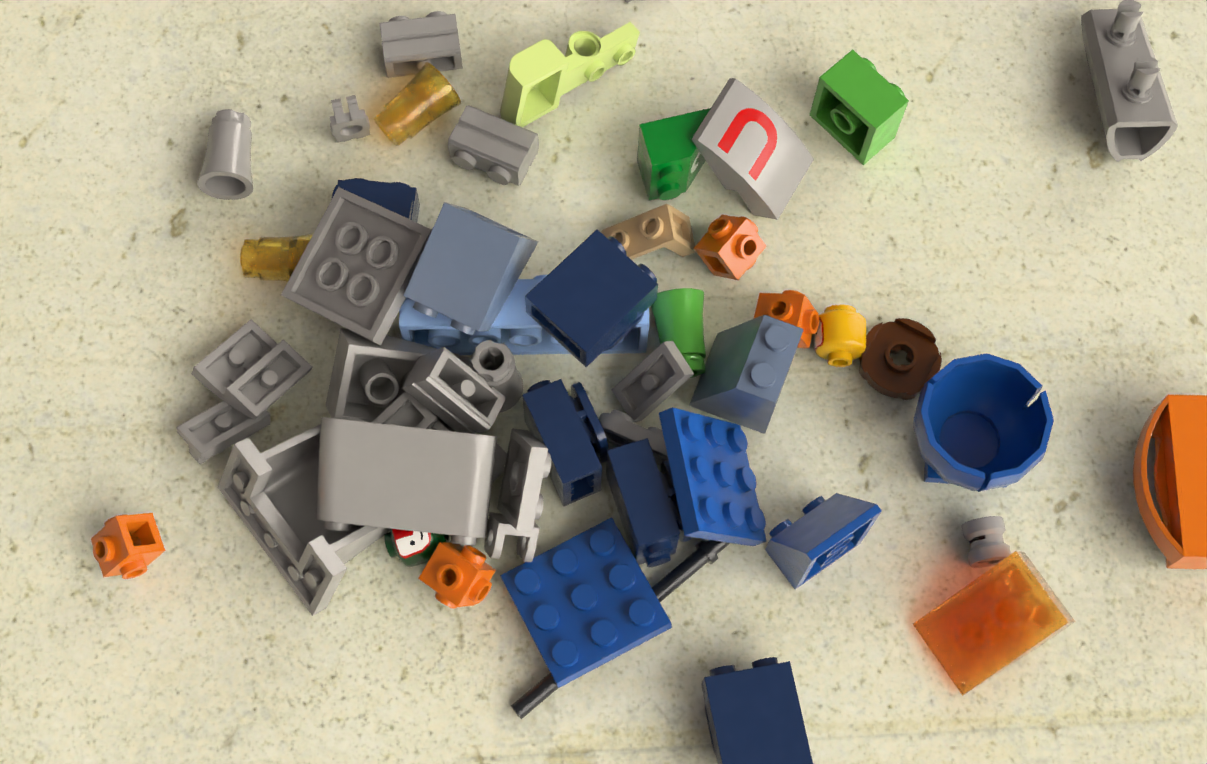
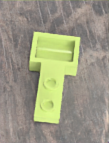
[500,22,640,127]

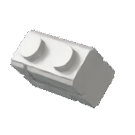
[380,11,463,78]
[448,105,539,186]
[402,347,505,434]

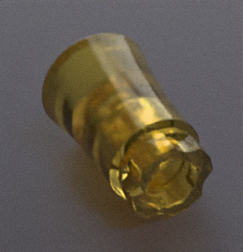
[374,62,461,146]
[240,233,314,282]

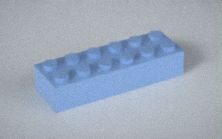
[399,275,649,355]

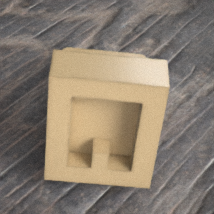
[601,204,696,260]

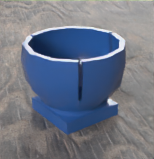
[913,353,1054,492]

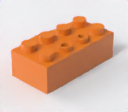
[1133,394,1207,569]

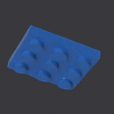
[659,407,767,546]
[500,517,672,688]

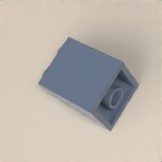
[403,202,538,335]
[689,315,804,434]

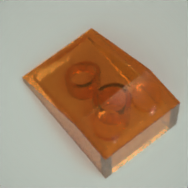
[913,551,1076,696]

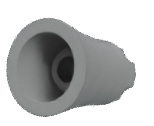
[197,109,253,200]
[469,340,523,413]

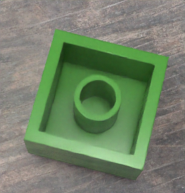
[809,49,909,165]

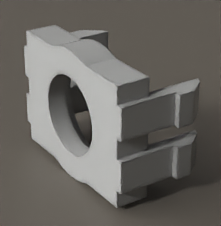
[330,95,370,142]

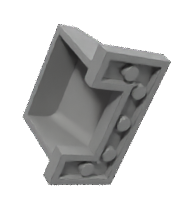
[218,424,390,616]

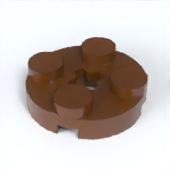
[859,318,942,400]

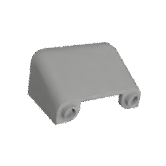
[316,417,497,545]

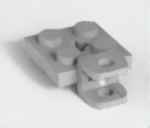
[484,428,551,562]

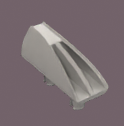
[1081,0,1178,162]

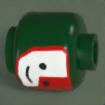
[384,528,450,567]

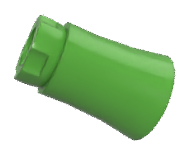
[651,288,706,378]

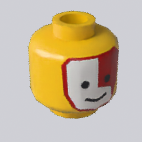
[814,305,866,367]

